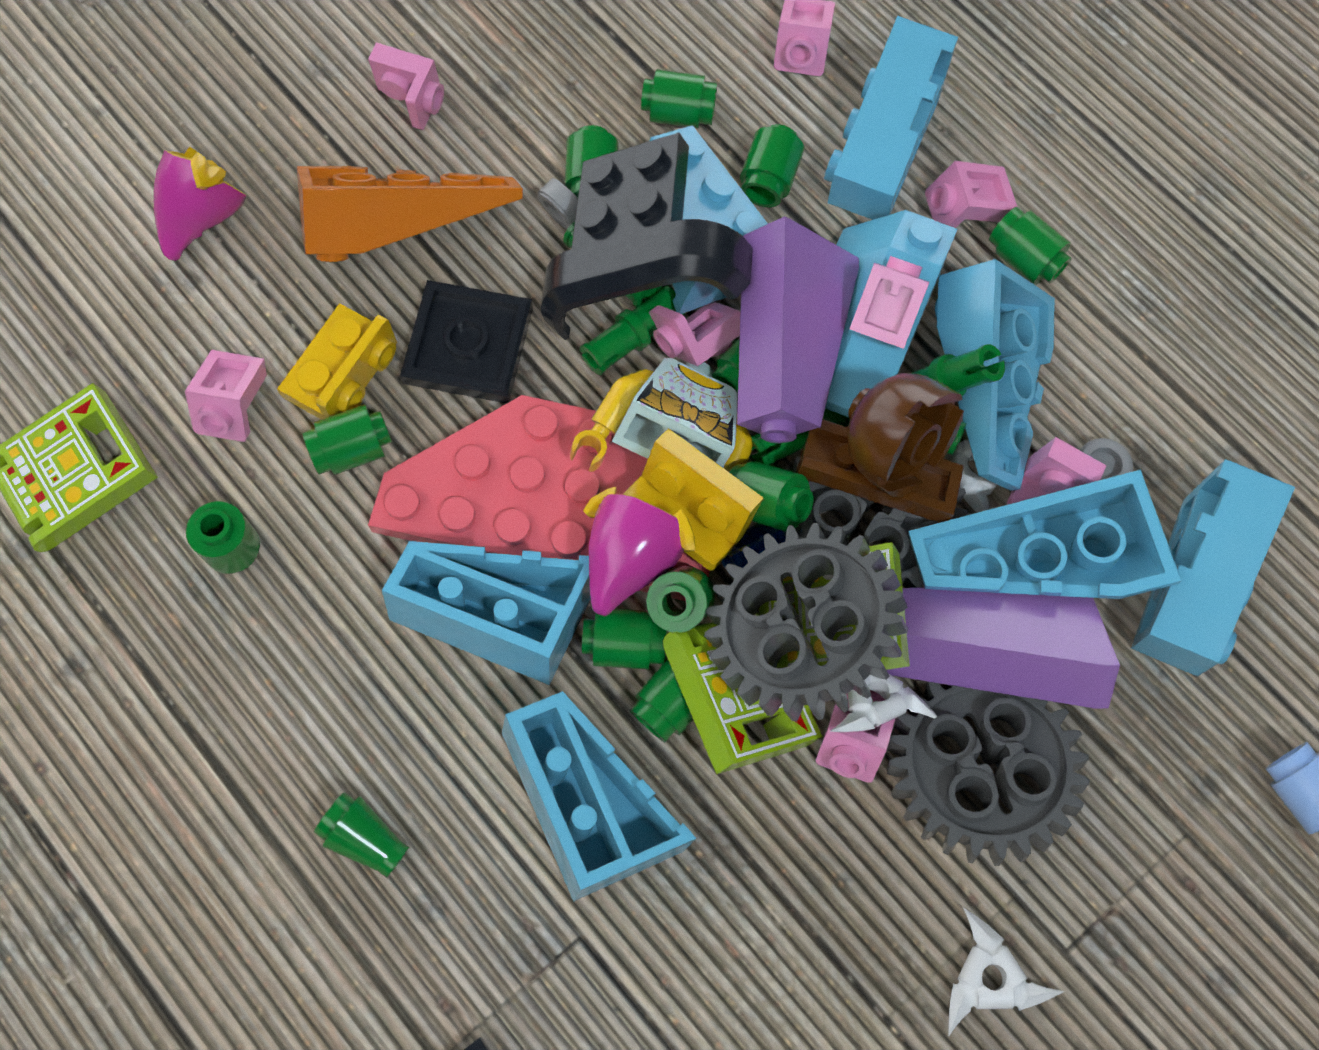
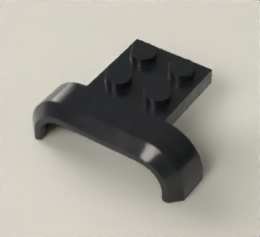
[541,132,753,340]

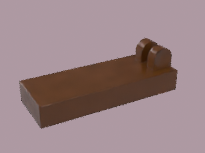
[796,419,964,523]

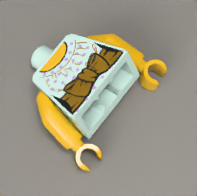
[570,358,752,472]

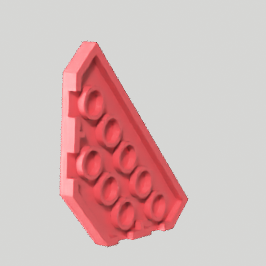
[368,395,710,601]

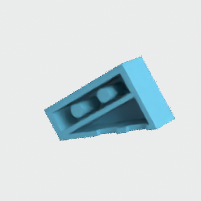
[1131,459,1295,677]

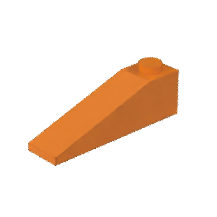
[297,166,523,262]

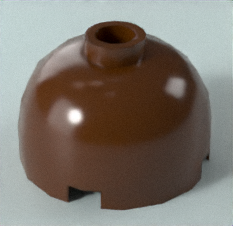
[847,373,964,497]

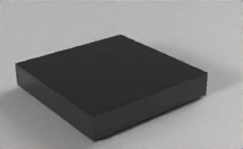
[400,280,533,404]

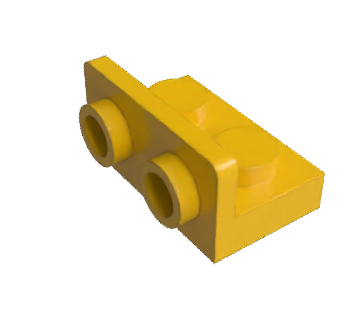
[277,303,397,420]
[623,428,763,570]

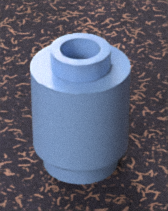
[1266,742,1319,835]

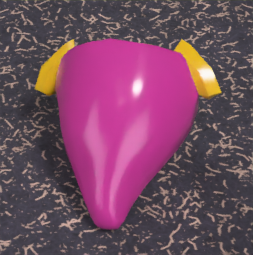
[153,146,247,261]
[583,487,695,616]

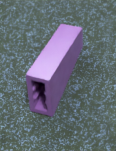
[737,216,859,443]
[887,587,1120,709]

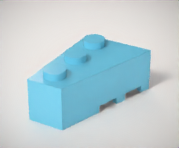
[824,16,958,220]
[649,125,768,314]
[382,541,591,685]
[501,691,696,902]

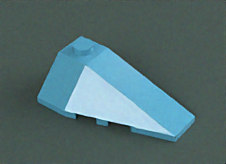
[825,210,958,417]
[935,259,1055,491]
[908,469,1181,599]

